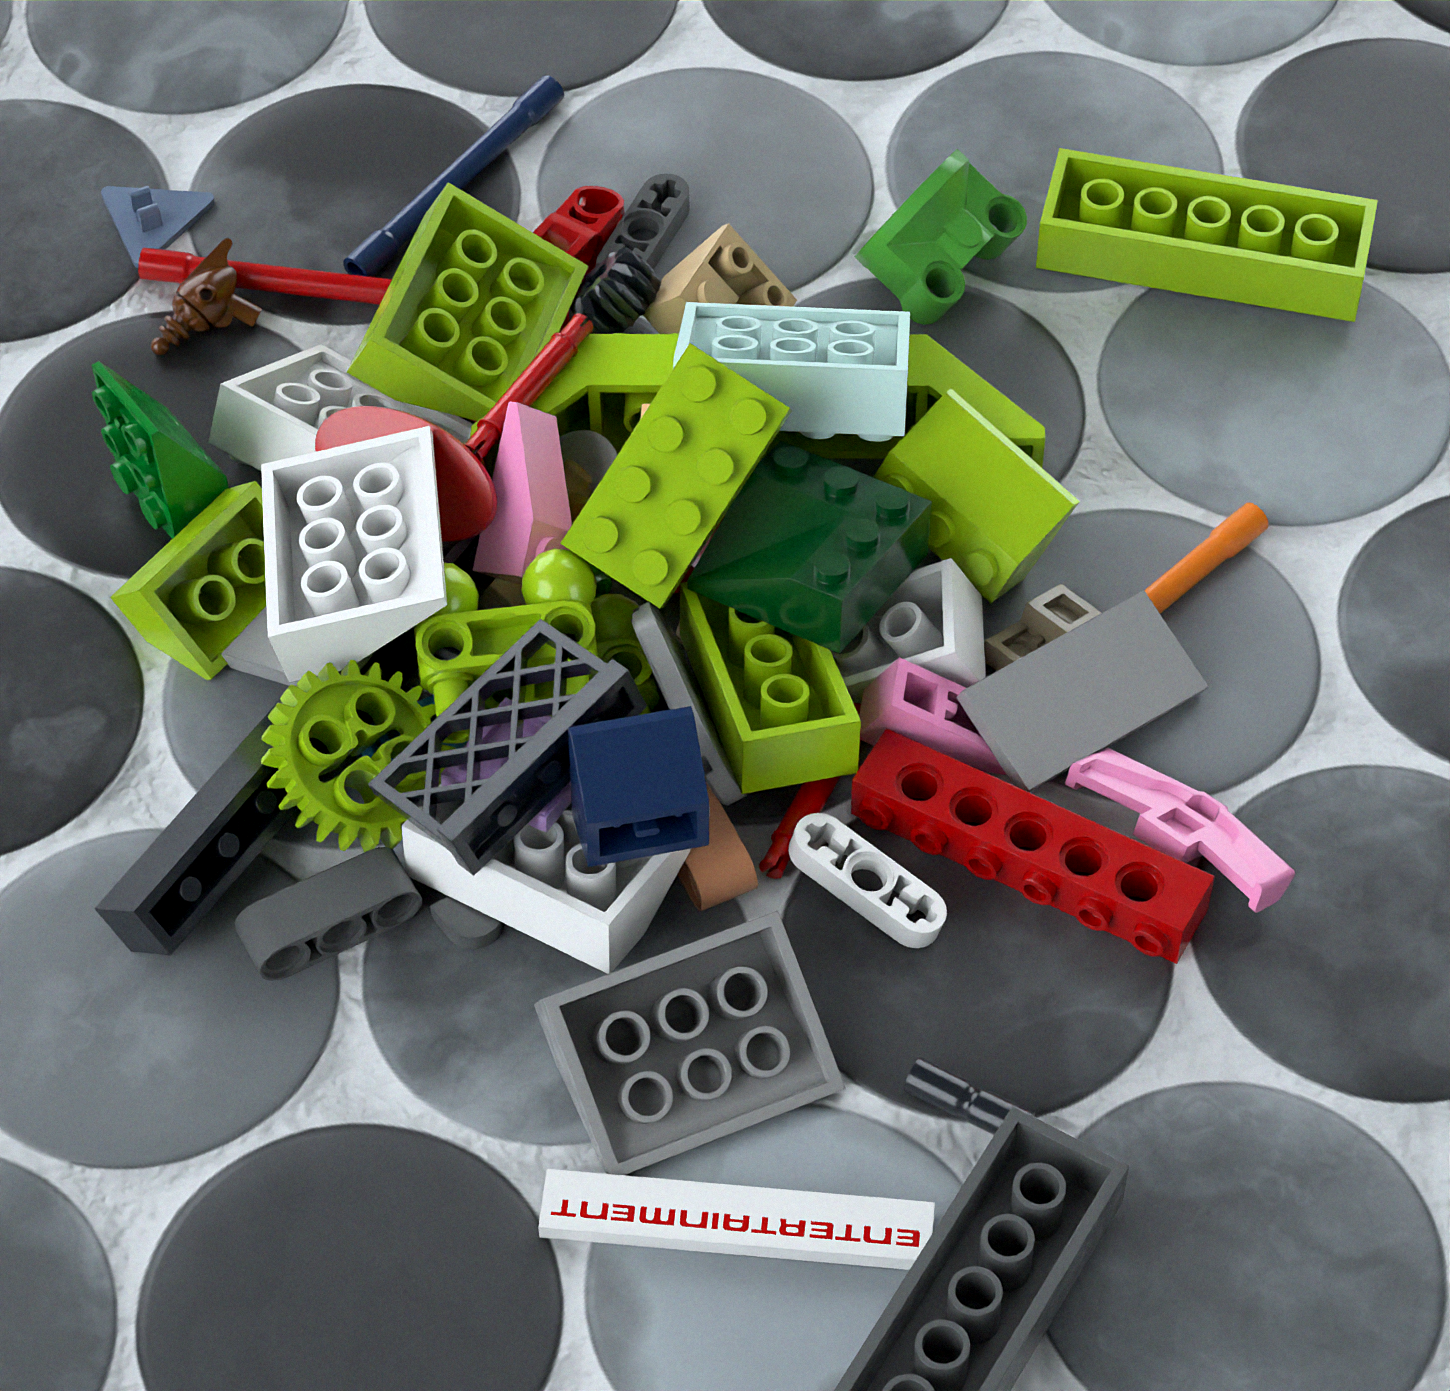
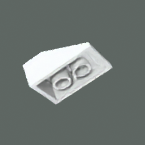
[830,558,986,704]

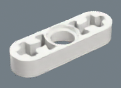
[788,813,947,948]

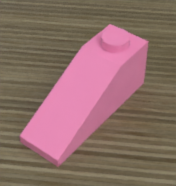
[472,402,572,584]
[859,657,1007,775]

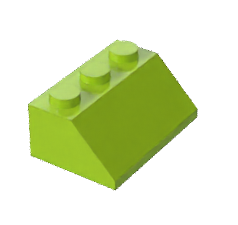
[873,389,1080,603]
[110,481,267,680]

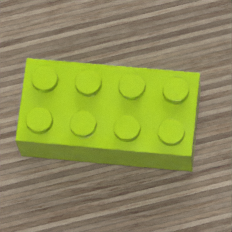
[560,343,792,609]
[680,582,861,794]

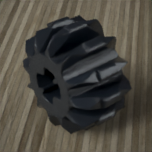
[570,247,661,334]

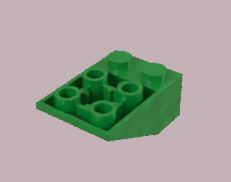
[92,361,229,539]

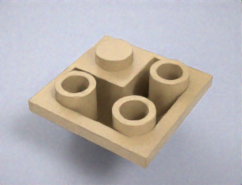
[643,223,797,334]

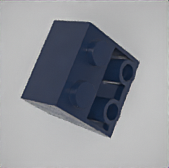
[568,706,709,867]

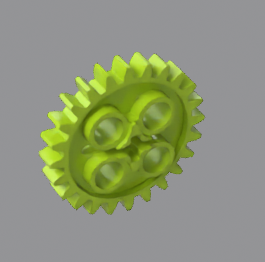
[261,660,456,852]

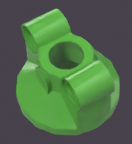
[854,149,1027,325]

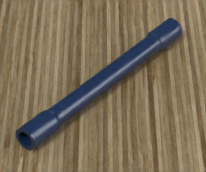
[343,75,564,277]

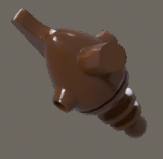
[151,238,263,355]

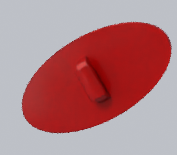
[315,406,497,542]

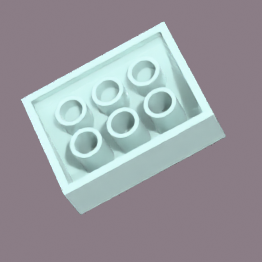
[673,302,910,442]

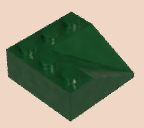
[687,440,932,654]

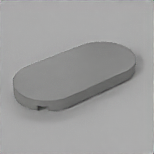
[631,602,748,806]

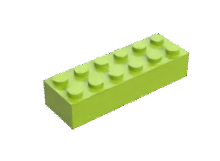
[1036,148,1378,322]

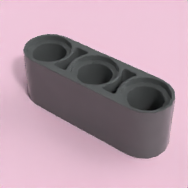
[234,847,422,981]

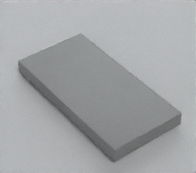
[956,590,1209,793]

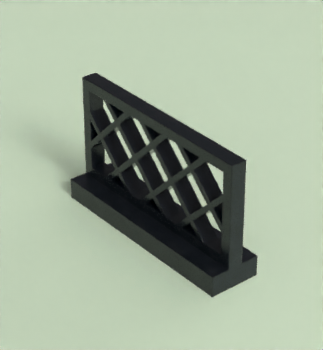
[368,619,647,876]

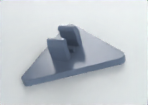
[101,186,215,268]

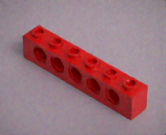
[851,728,1215,964]

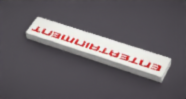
[538,1169,935,1270]

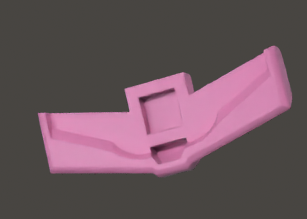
[1065,747,1295,913]

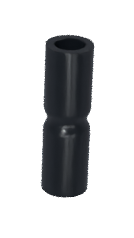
[904,1057,1035,1135]

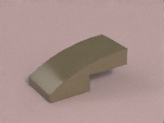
[984,584,1101,671]

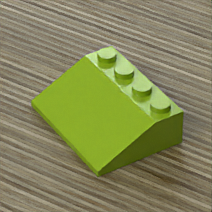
[347,182,588,421]

